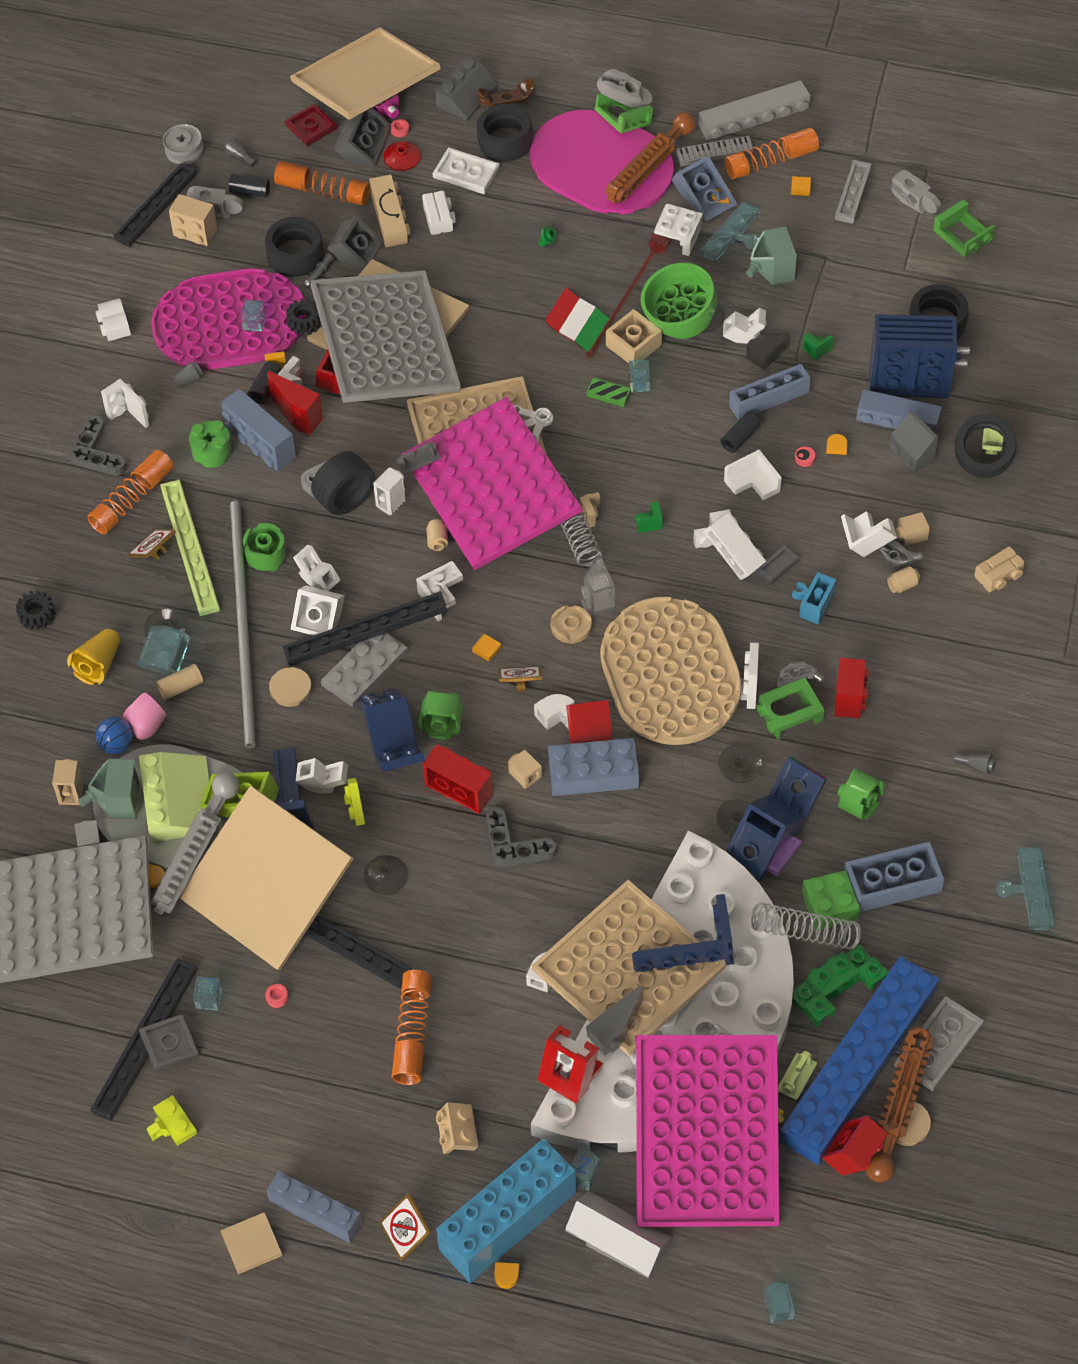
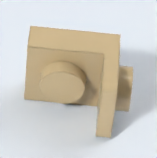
[579,492,600,528]

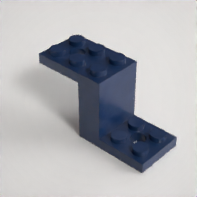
[357,688,425,772]
[726,756,828,882]

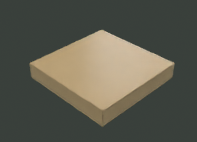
[220,1212,282,1274]

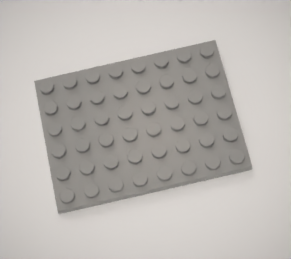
[311,271,461,403]
[0,835,153,983]

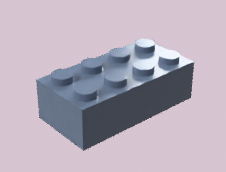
[221,389,296,472]
[548,738,639,796]
[844,842,944,912]

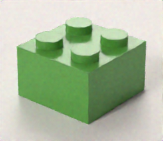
[802,870,860,931]

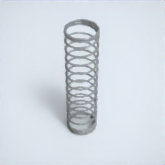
[558,472,602,566]
[750,902,861,950]

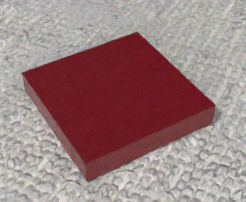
[285,103,337,147]

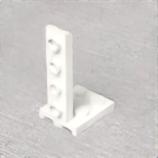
[740,643,759,709]

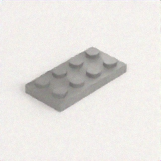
[321,633,408,707]
[894,996,984,1092]

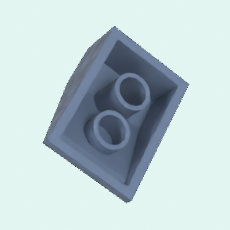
[672,156,737,222]

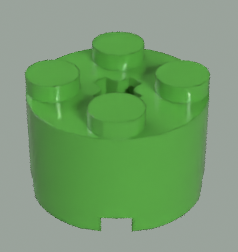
[189,420,232,468]
[243,523,287,571]
[418,691,464,739]
[838,768,885,820]

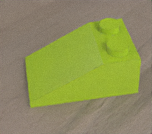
[199,772,279,818]

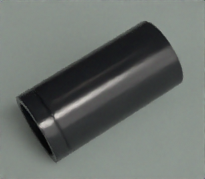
[229,174,270,197]
[247,361,281,404]
[720,412,761,453]

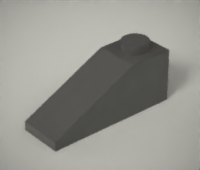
[586,986,643,1056]

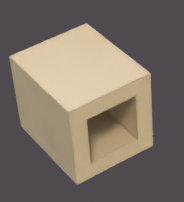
[896,512,930,546]
[508,749,542,789]

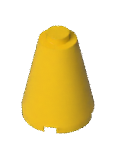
[67,629,121,685]

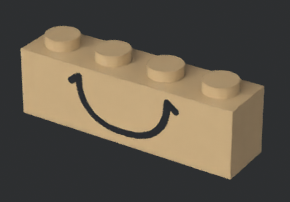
[369,175,410,247]

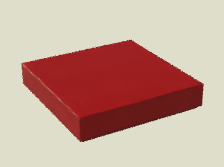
[566,700,613,744]

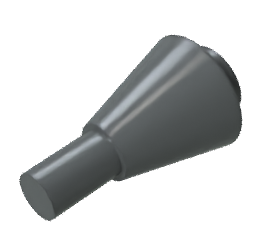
[225,138,256,167]
[954,753,996,775]

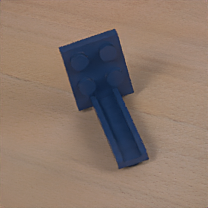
[273,747,315,830]
[632,894,735,972]

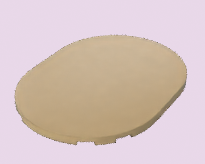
[600,597,741,745]

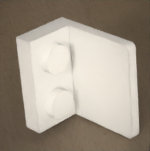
[654,204,703,256]
[101,379,149,428]

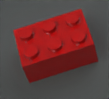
[422,744,493,814]

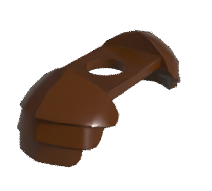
[477,78,536,107]

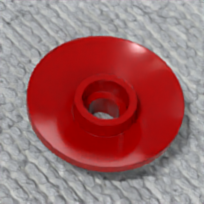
[383,141,421,171]

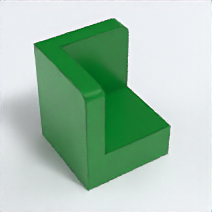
[802,333,834,360]
[634,501,662,533]

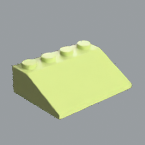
[139,752,217,843]

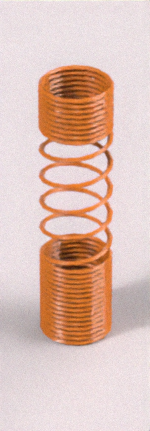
[725,127,819,180]
[274,161,370,206]
[87,450,174,534]
[392,970,432,1085]

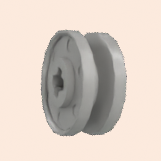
[163,124,204,164]

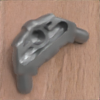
[880,540,924,568]
[777,661,825,700]

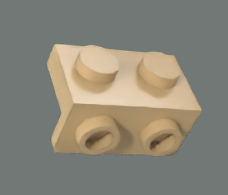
[436,1102,479,1154]

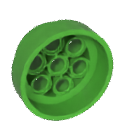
[641,263,718,339]

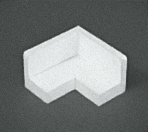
[724,450,781,500]
[841,511,897,557]
[416,561,463,621]

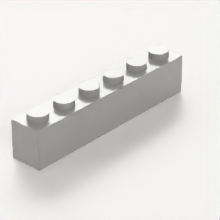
[698,80,810,141]

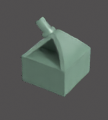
[746,226,797,285]
[78,759,140,819]

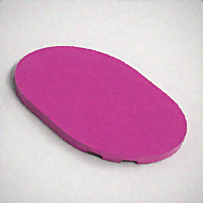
[530,110,674,215]
[151,268,307,369]

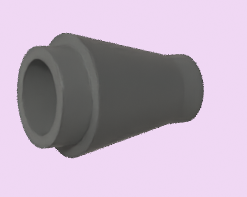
[173,361,203,387]

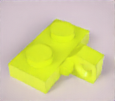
[344,778,365,826]
[147,1095,197,1146]

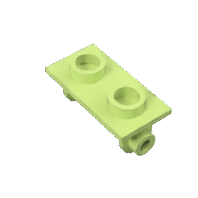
[778,1051,817,1101]

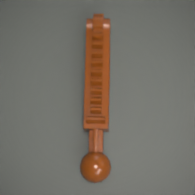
[605,112,696,204]
[865,1026,934,1183]

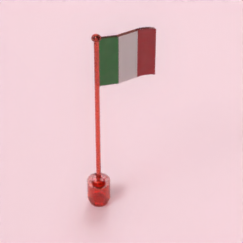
[545,233,672,358]

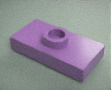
[767,837,802,877]

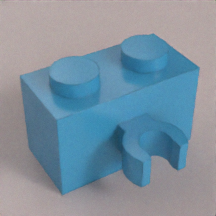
[792,572,837,625]

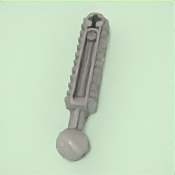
[151,771,240,915]

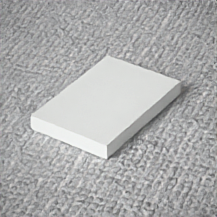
[433,147,500,194]

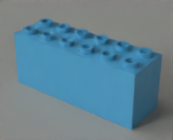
[436,1138,576,1283]

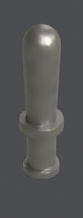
[304,253,334,288]

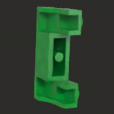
[792,945,889,1027]

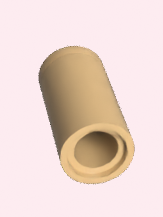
[156,664,203,700]

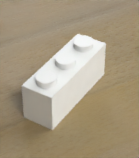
[703,512,766,580]

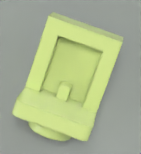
[981,429,1003,455]

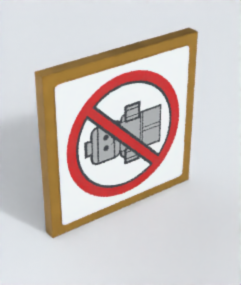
[128,529,176,559]
[498,666,542,692]
[379,1194,432,1261]

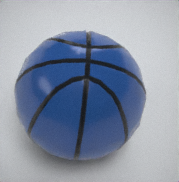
[95,717,133,754]

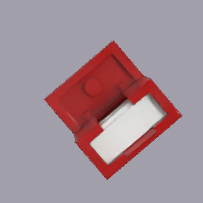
[537,1025,604,1104]

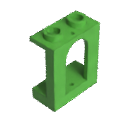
[595,93,653,133]
[933,199,995,257]
[757,678,825,740]

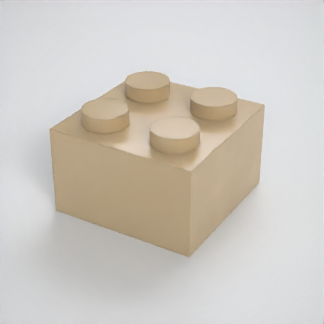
[169,194,218,246]
[606,309,662,367]

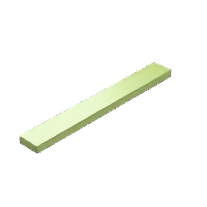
[160,479,220,616]

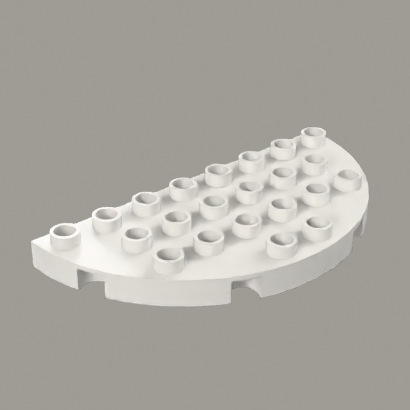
[531,831,794,1152]

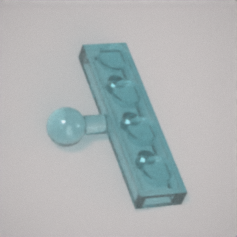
[700,202,759,262]
[996,847,1054,930]

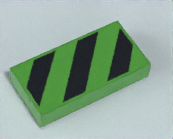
[587,378,631,407]

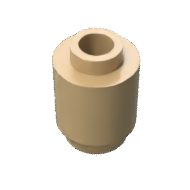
[426,519,448,551]
[887,566,920,593]

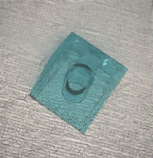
[137,626,190,675]

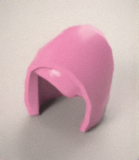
[123,692,167,740]

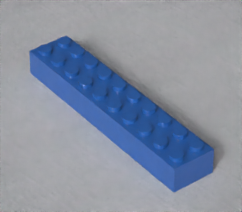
[779,956,939,1165]

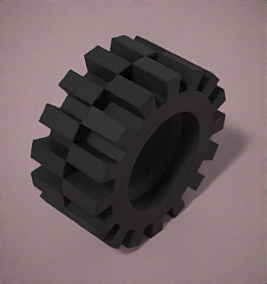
[286,298,321,335]
[16,590,56,630]

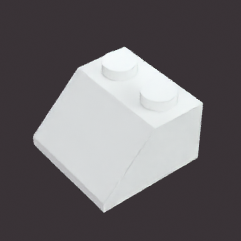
[291,586,345,635]

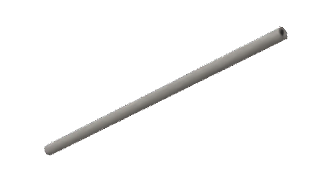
[230,501,256,748]

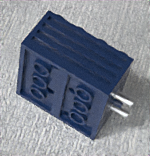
[869,314,970,398]

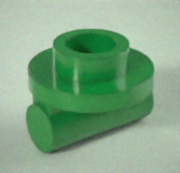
[538,225,557,247]

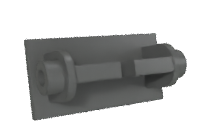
[396,442,441,475]

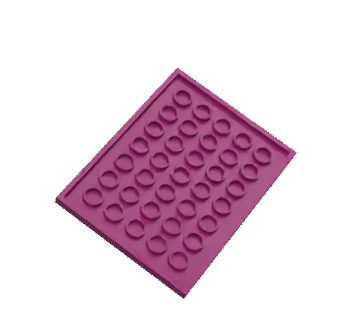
[402,397,582,571]
[636,1035,779,1227]

